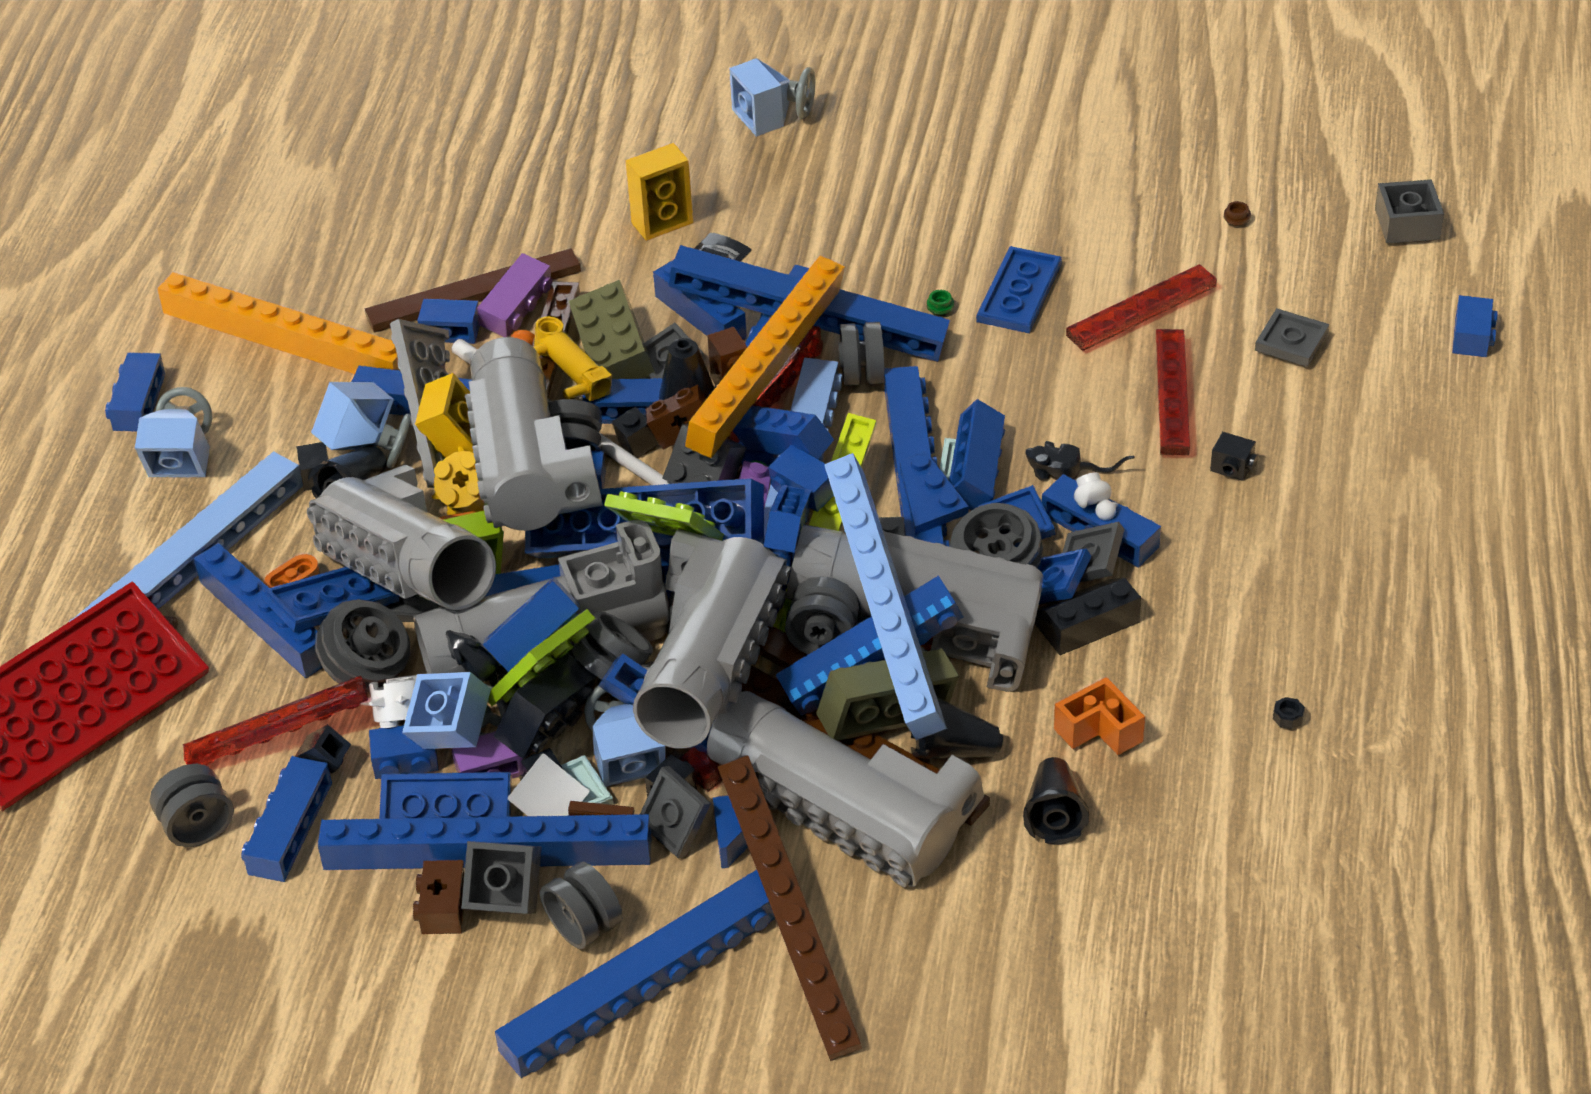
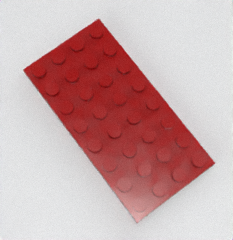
[0,581,209,812]

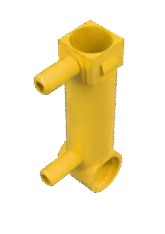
[533,316,612,402]

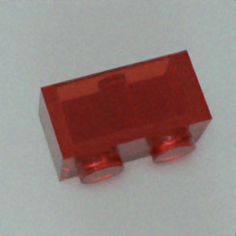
[679,747,722,792]

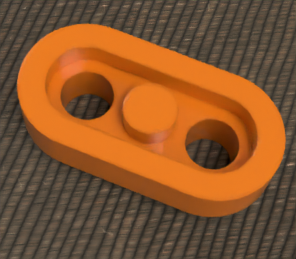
[264,554,320,588]

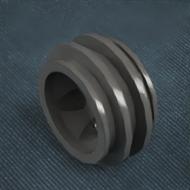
[950,503,1043,568]
[315,599,410,692]

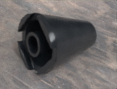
[659,338,715,400]
[310,445,387,498]
[911,697,1003,759]
[1023,757,1089,845]

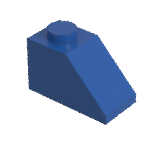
[713,795,748,869]

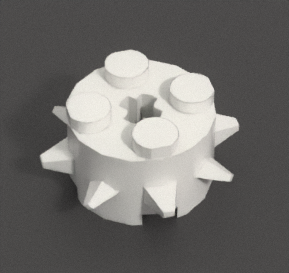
[359,675,417,728]

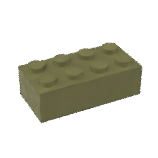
[568,280,656,379]
[816,649,959,741]

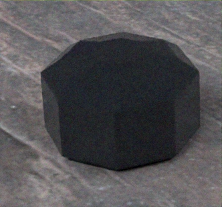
[1273,697,1305,729]

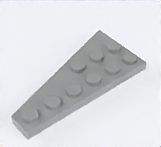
[390,319,450,488]

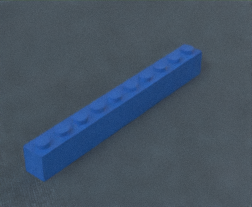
[668,245,950,362]
[884,366,949,547]
[318,814,652,870]
[495,869,776,1078]

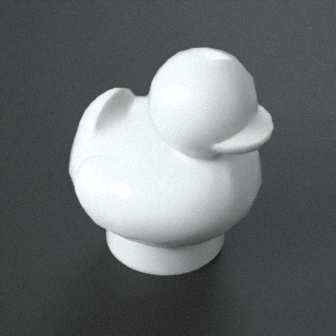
[1074,472,1118,520]

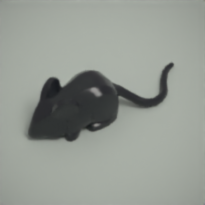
[1025,441,1135,481]
[446,630,511,706]

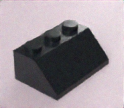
[1034,578,1141,656]

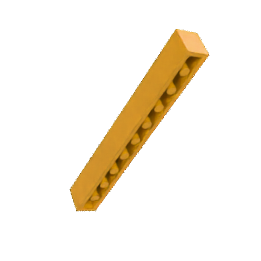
[685,255,845,458]
[157,272,400,374]

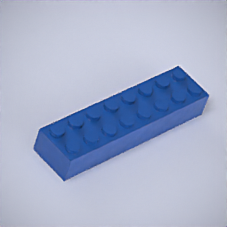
[525,478,764,559]

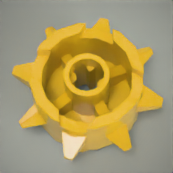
[432,447,484,516]

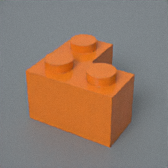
[1054,677,1145,755]

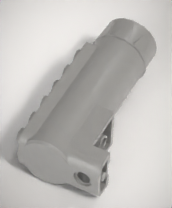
[465,337,603,531]
[307,465,496,610]
[413,520,670,683]
[786,525,1044,692]
[633,529,791,748]
[707,691,984,887]

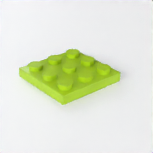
[604,492,724,541]
[488,609,595,706]

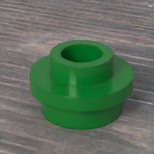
[927,290,954,315]

